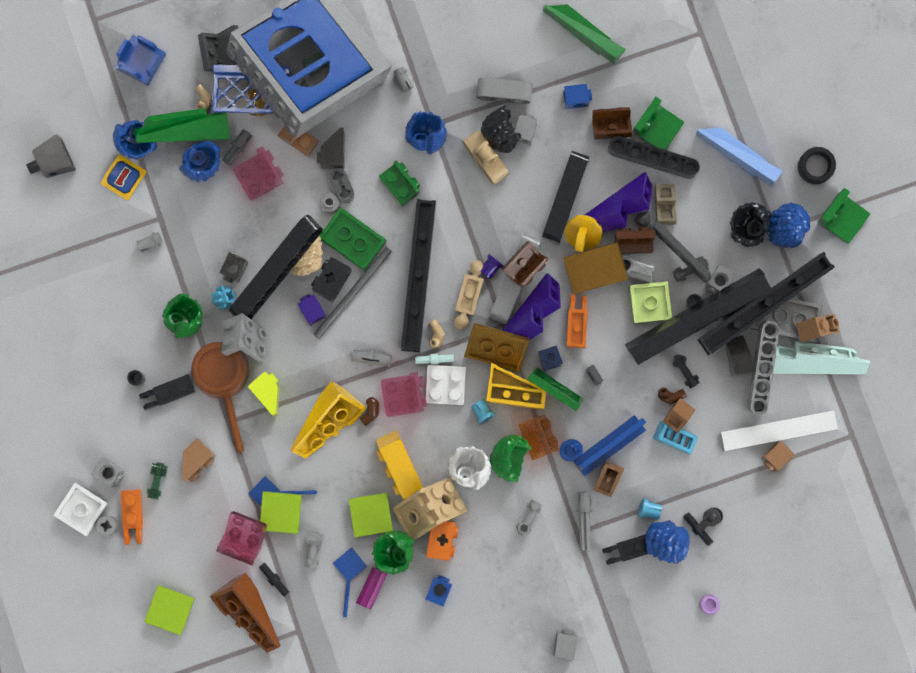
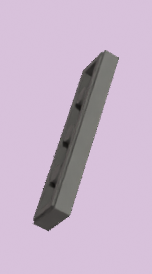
[653,221,711,283]

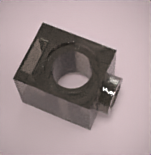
[219,252,249,284]

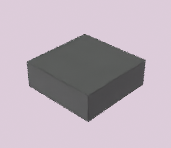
[586,364,603,386]

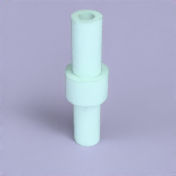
[415,353,454,365]

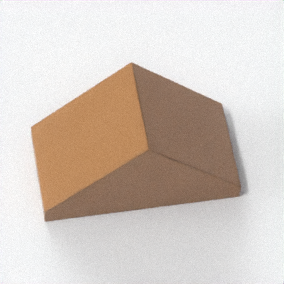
[593,461,624,497]

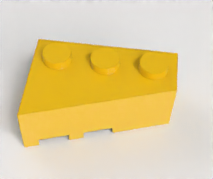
[486,363,546,410]
[376,430,423,500]

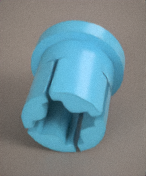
[471,399,496,425]
[638,498,662,520]

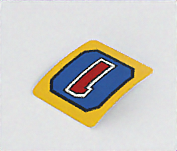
[101,155,147,200]

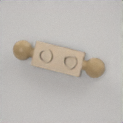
[454,260,484,330]

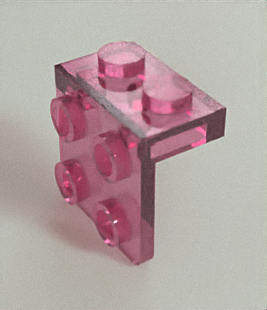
[233,146,284,200]
[381,372,427,417]
[216,511,267,566]

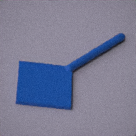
[248,476,317,506]
[333,547,367,617]

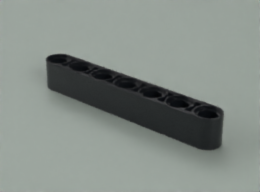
[229,214,323,319]

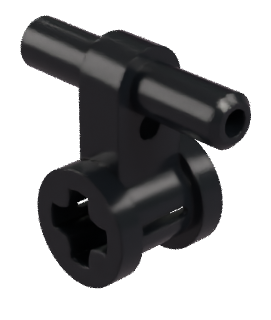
[683,507,723,546]

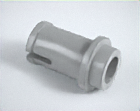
[393,67,414,92]
[137,232,163,252]

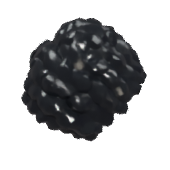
[481,105,521,153]
[729,202,772,247]

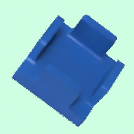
[114,35,166,86]

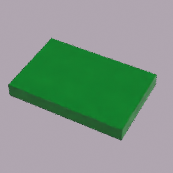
[319,207,387,271]
[528,368,583,411]

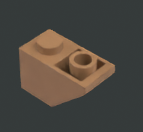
[796,314,840,342]
[183,438,216,483]

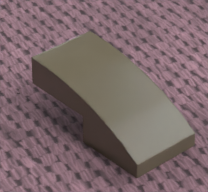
[655,184,677,225]

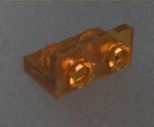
[518,415,559,461]

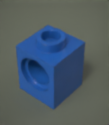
[563,84,592,109]
[425,575,452,607]

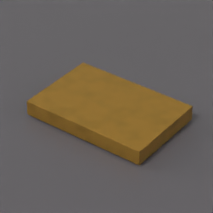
[563,242,629,294]
[464,323,530,372]

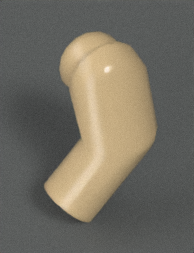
[195,84,212,111]
[428,319,445,348]

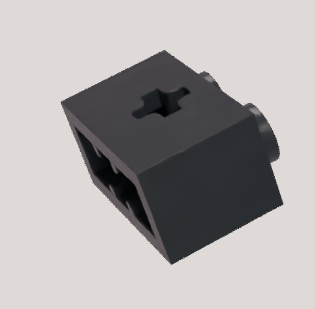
[311,257,352,303]

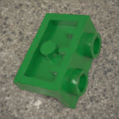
[379,160,420,206]

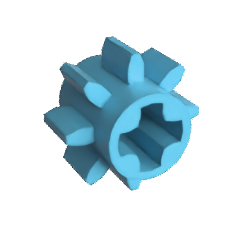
[212,286,236,309]

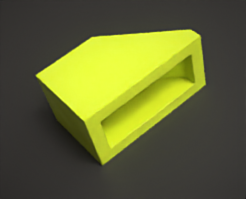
[248,371,280,417]

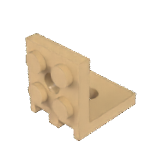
[392,477,468,541]

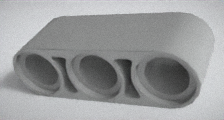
[476,78,532,104]

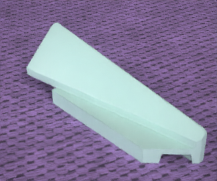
[773,341,870,374]

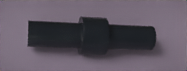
[259,562,289,597]

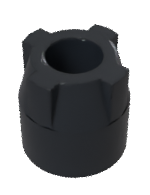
[686,294,702,308]
[127,370,145,386]

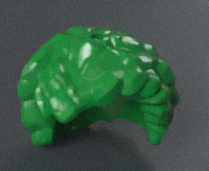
[162,293,203,338]
[490,435,532,483]
[372,530,414,575]

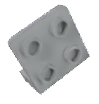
[221,313,267,363]

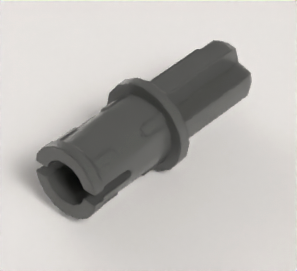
[223,129,253,165]

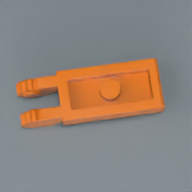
[566,294,588,349]
[121,489,143,545]

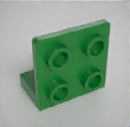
[632,97,684,150]
[818,188,870,244]

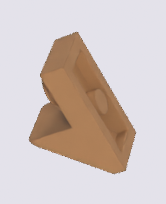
[277,126,319,157]

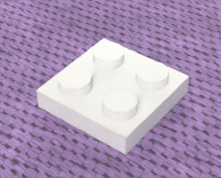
[426,365,466,406]
[53,483,109,536]

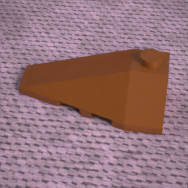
[209,573,281,652]

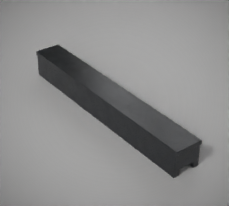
[401,199,436,353]
[697,252,835,355]
[625,268,772,365]

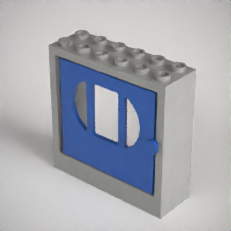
[226,0,392,139]

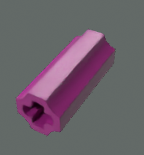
[356,567,387,610]

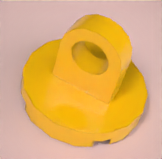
[564,215,603,252]

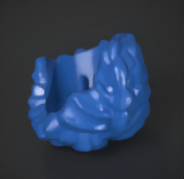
[405,111,447,155]
[113,120,157,160]
[179,141,221,182]
[768,202,810,248]
[645,520,690,564]

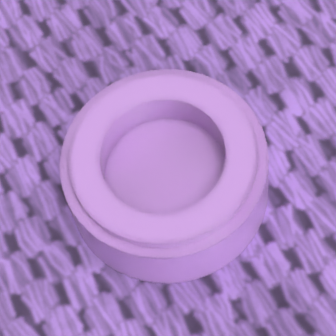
[699,595,720,615]

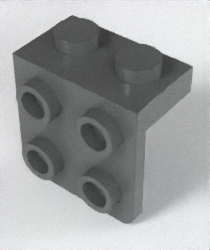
[198,25,239,72]

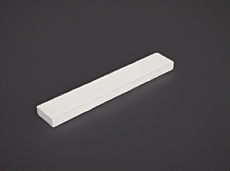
[720,410,838,451]

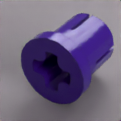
[481,254,504,279]

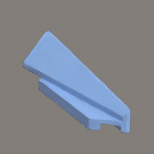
[696,127,782,186]

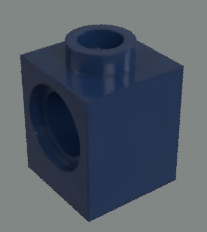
[537,345,563,372]

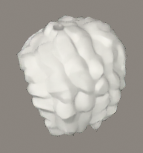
[448,446,491,490]

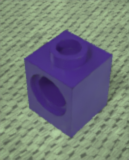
[298,294,327,326]

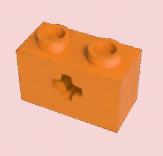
[426,521,459,561]

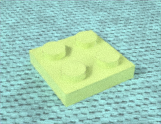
[629,281,672,324]

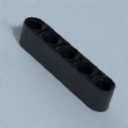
[608,136,700,179]
[542,151,589,243]

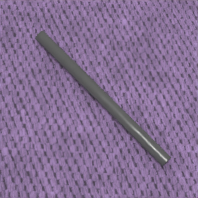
[313,247,392,339]

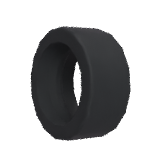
[798,147,836,184]

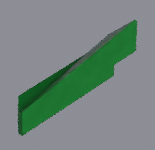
[543,4,626,64]
[133,108,230,143]

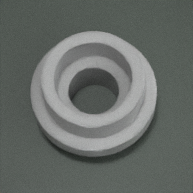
[320,193,339,212]

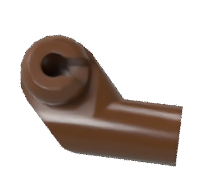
[658,387,687,404]
[360,397,379,426]

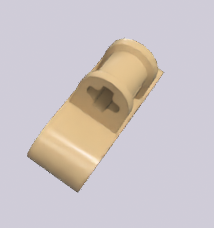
[462,130,509,185]

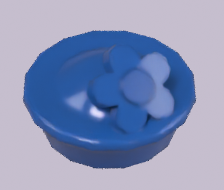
[559,439,583,461]

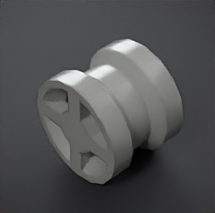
[96,516,119,536]

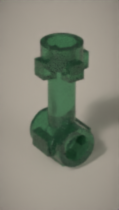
[146,462,168,500]

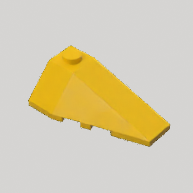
[290,381,366,459]

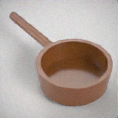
[191,342,249,453]

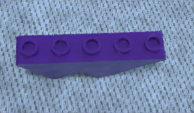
[585,172,653,233]
[502,273,561,340]

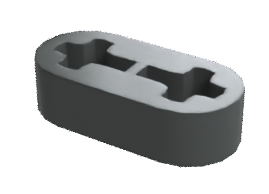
[330,168,355,204]

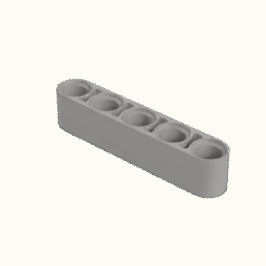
[488,233,541,326]
[748,321,779,415]

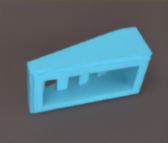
[653,421,698,454]

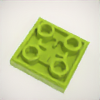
[259,491,302,534]
[349,493,393,537]
[144,585,195,636]

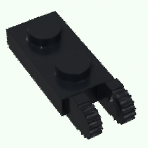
[139,374,196,410]
[602,534,648,565]

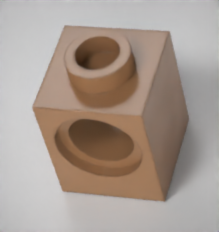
[663,398,695,433]
[762,441,795,471]

